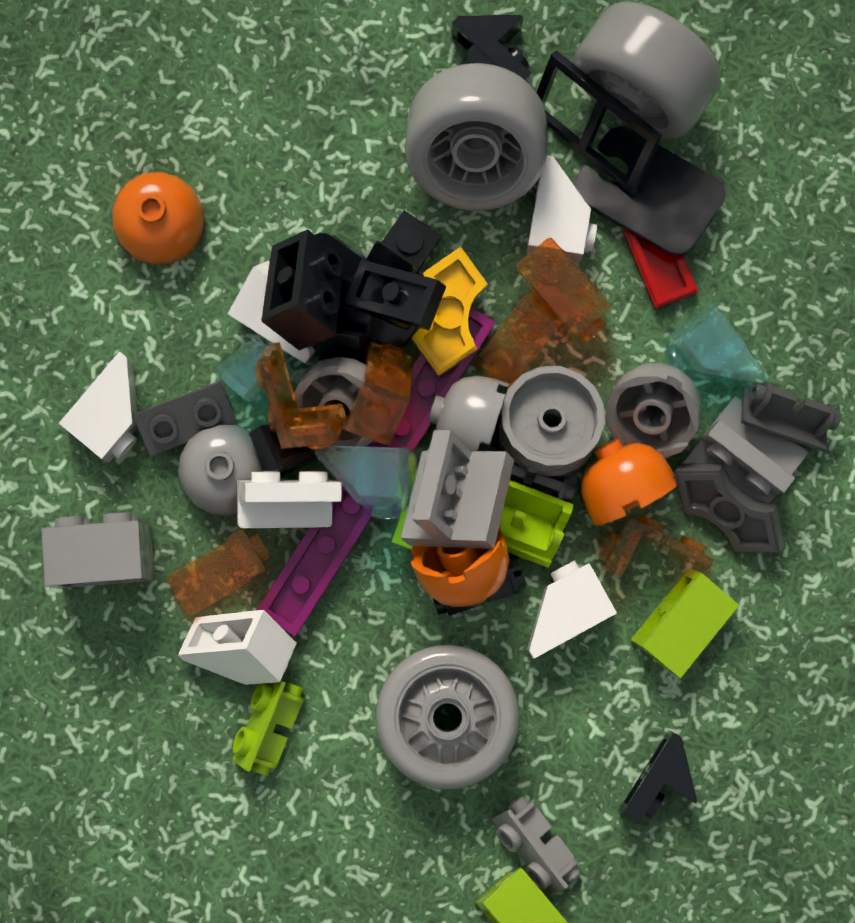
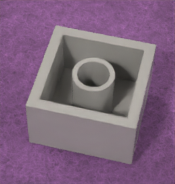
[41,513,155,588]

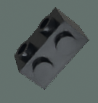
[261,229,344,351]

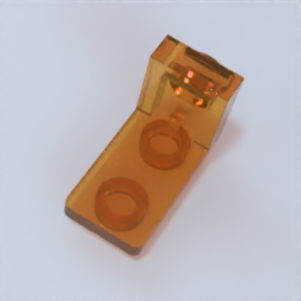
[516,238,612,345]
[473,283,574,391]
[256,342,347,449]
[345,342,413,446]
[598,515,714,578]
[167,528,271,616]

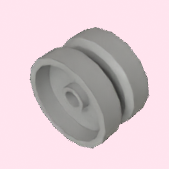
[497,366,605,481]

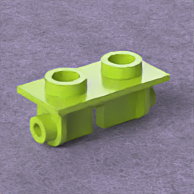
[233,680,304,776]

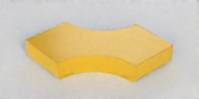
[412,246,488,377]

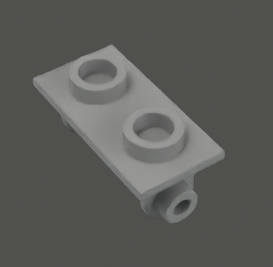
[492,796,580,895]

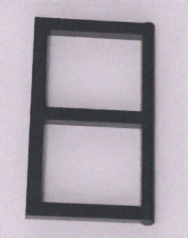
[536,50,663,195]

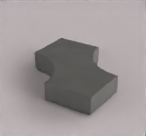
[675,463,785,553]

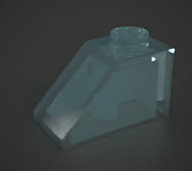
[664,302,770,387]
[213,336,294,413]
[315,445,418,519]

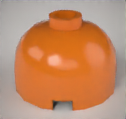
[112,172,204,265]
[581,439,677,526]
[411,526,510,607]

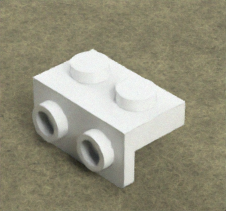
[237,471,341,528]

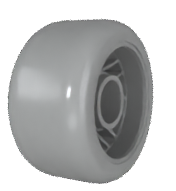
[573,1,721,139]
[405,63,547,211]
[376,645,519,790]

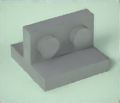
[682,396,809,503]
[401,430,514,549]

